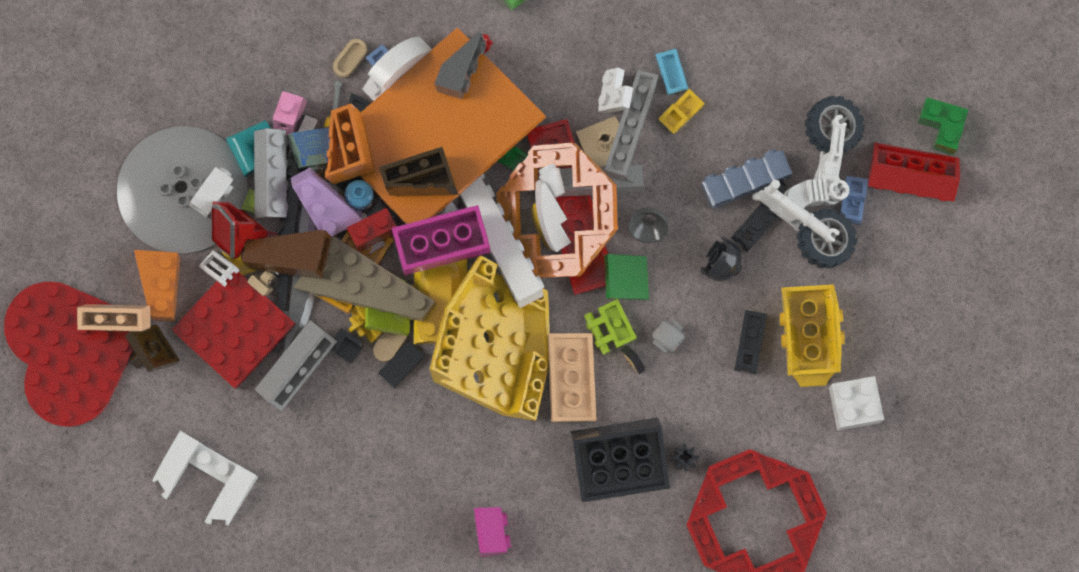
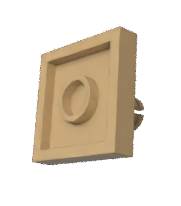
[576,116,619,167]

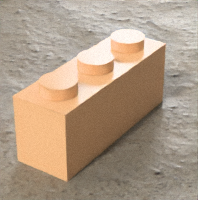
[77,304,150,331]

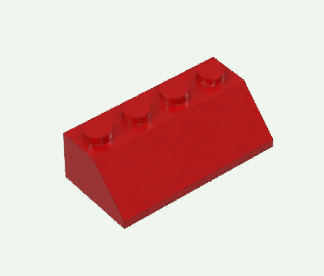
[868,142,960,202]

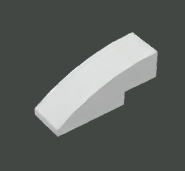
[535,180,571,252]

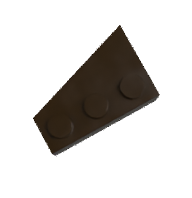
[379,147,459,196]

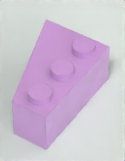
[291,168,363,237]

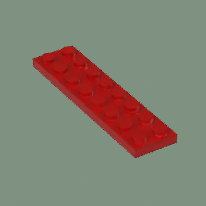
[527,119,608,296]

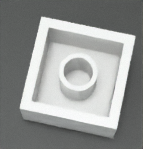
[829,376,884,431]

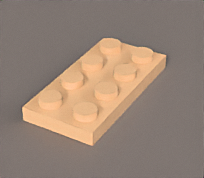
[547,333,596,423]

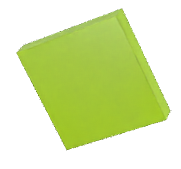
[365,307,410,336]

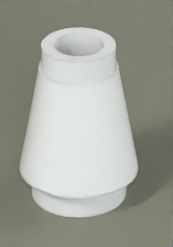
[539,163,566,198]

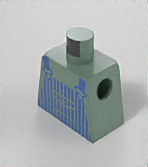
[287,127,330,178]

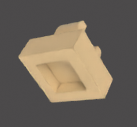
[247,271,275,296]

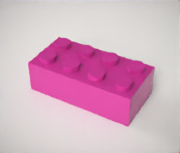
[392,205,490,276]

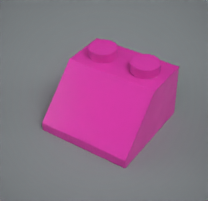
[474,507,511,557]

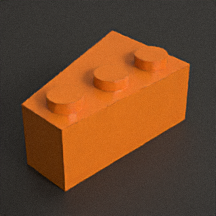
[325,104,374,184]
[134,250,181,322]

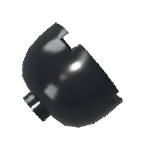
[701,237,742,282]

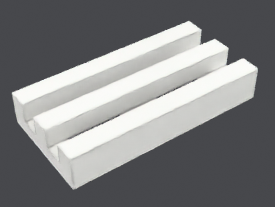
[199,250,239,287]

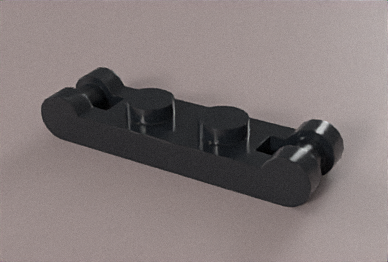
[730,181,788,252]

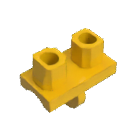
[348,305,383,343]

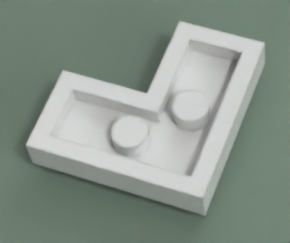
[598,68,633,114]

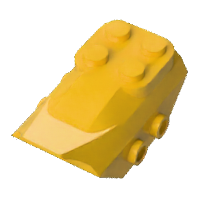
[410,259,467,344]
[780,284,845,387]

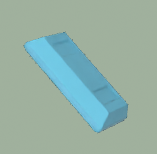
[655,49,689,95]

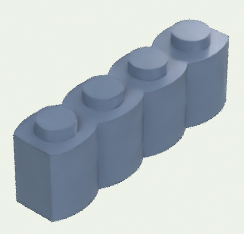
[701,149,793,210]

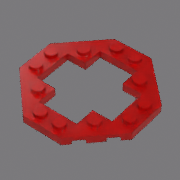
[686,449,827,572]

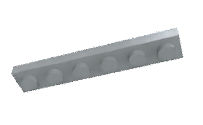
[604,70,659,181]

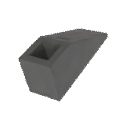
[434,32,486,99]

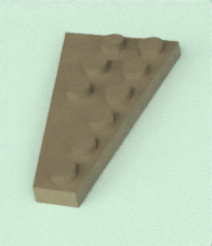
[293,236,437,322]

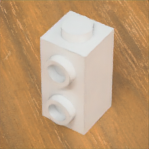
[189,167,234,218]

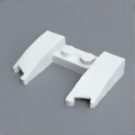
[153,431,258,525]

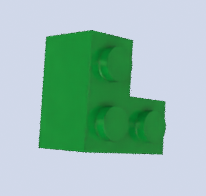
[918,97,969,155]

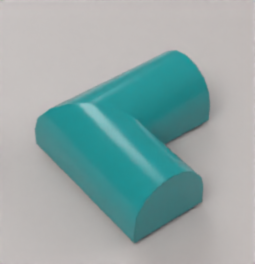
[226,120,271,177]

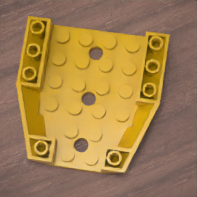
[429,256,550,421]

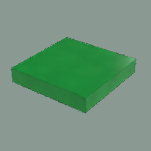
[604,254,649,301]

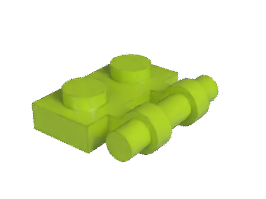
[584,299,637,355]

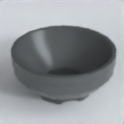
[628,207,668,243]

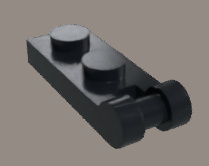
[734,310,767,375]

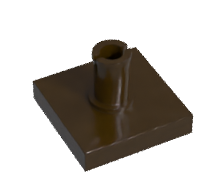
[125,324,180,372]

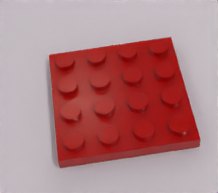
[172,272,296,389]

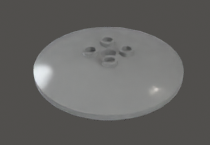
[117,126,248,254]

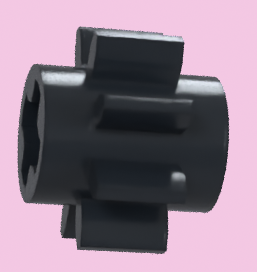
[671,444,699,473]

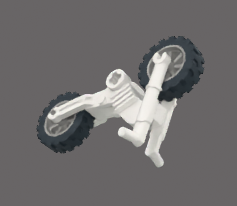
[752,96,865,269]

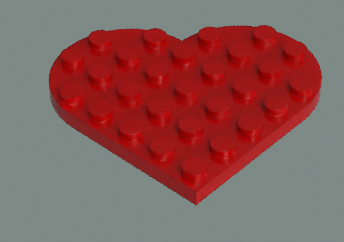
[4,281,134,427]

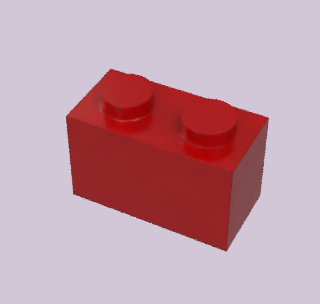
[347,208,396,252]

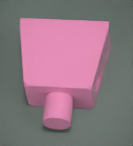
[273,91,307,136]

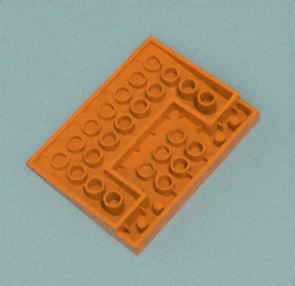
[359,27,546,224]

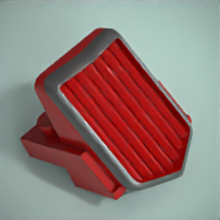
[211,201,268,259]

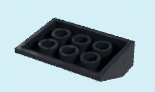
[571,417,670,502]

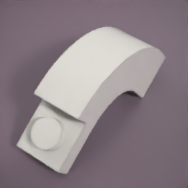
[363,37,432,101]

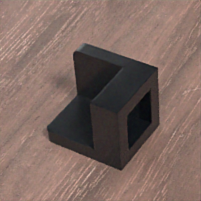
[331,328,364,363]

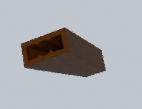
[241,230,332,279]

